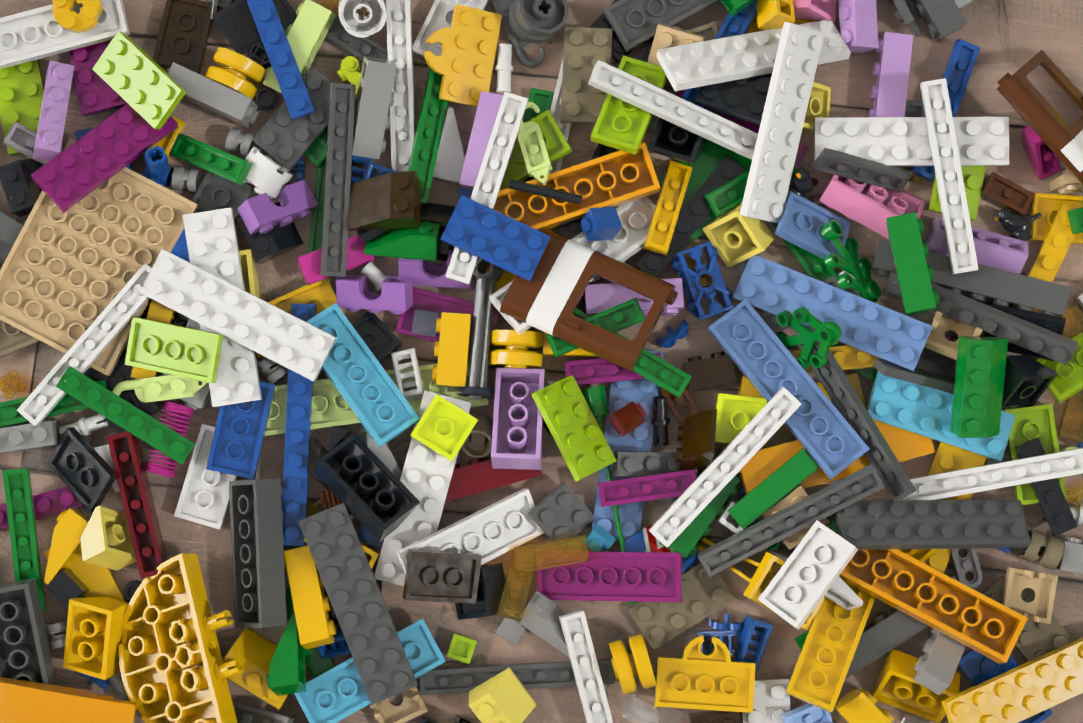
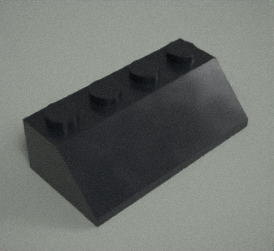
[314,433,420,542]

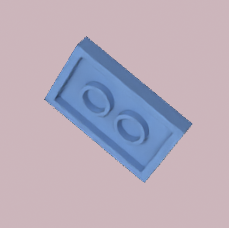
[775,191,851,259]

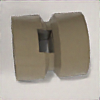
[462,415,493,458]
[1019,529,1064,570]

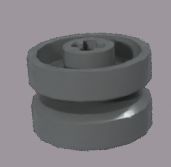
[509,0,568,44]

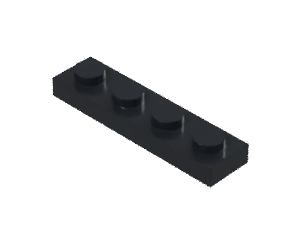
[1014,437,1078,536]

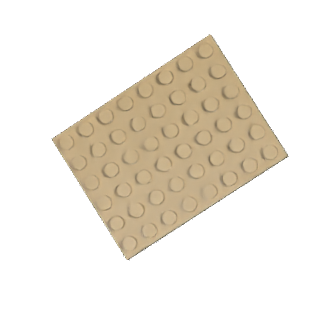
[0,138,199,376]

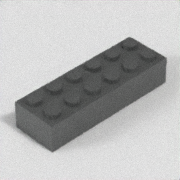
[229,478,288,628]
[0,578,57,685]

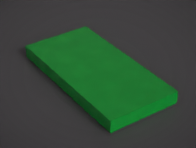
[657,140,752,211]

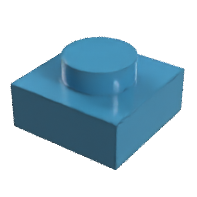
[583,525,616,551]

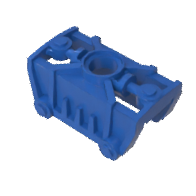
[671,241,734,320]

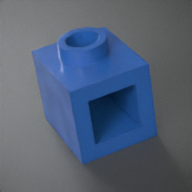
[580,207,622,242]

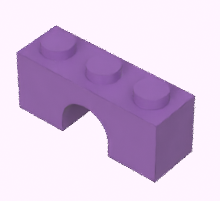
[237,180,318,235]
[399,250,472,289]
[336,274,413,314]

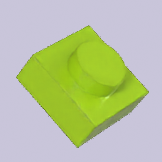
[446,633,477,664]

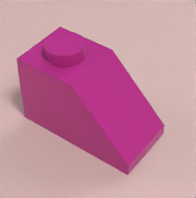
[1020,126,1061,180]

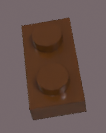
[981,172,1035,215]

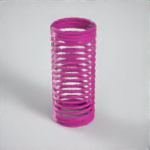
[144,401,194,478]

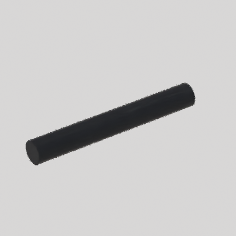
[509,179,582,205]

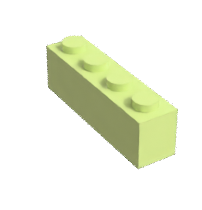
[263,0,336,94]

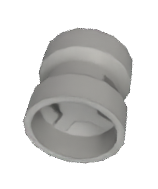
[225,128,256,157]
[172,166,201,193]
[257,357,288,384]
[46,620,67,649]

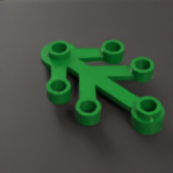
[821,219,882,303]
[775,307,842,370]

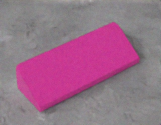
[298,235,374,285]

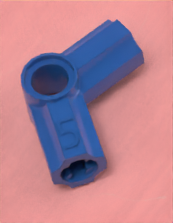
[143,146,174,188]

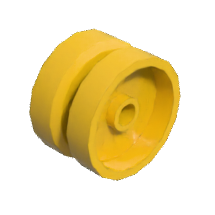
[204,47,266,100]
[490,330,544,369]
[609,634,656,695]

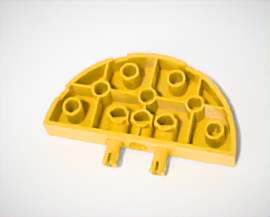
[119,553,245,723]

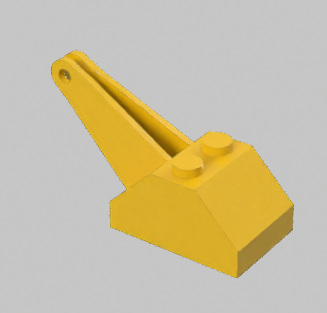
[697,537,826,630]

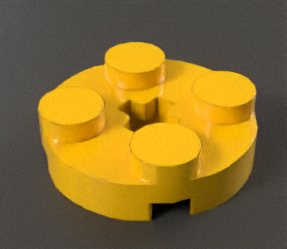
[52,0,103,33]

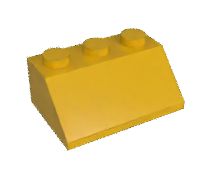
[63,597,128,680]
[223,628,307,709]
[872,649,961,723]

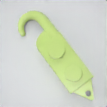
[517,101,553,186]
[112,375,208,403]

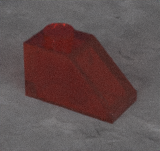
[608,401,647,437]

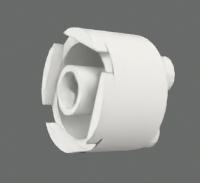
[338,0,387,38]
[244,146,293,200]

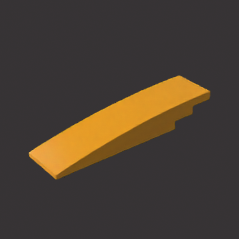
[740,420,935,494]
[0,677,137,723]

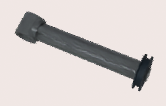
[458,258,503,400]

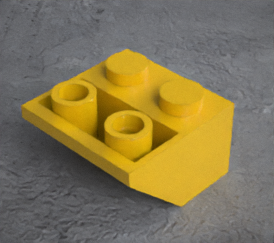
[834,687,895,723]

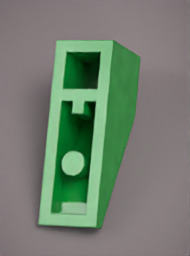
[364,221,440,261]
[266,614,306,696]

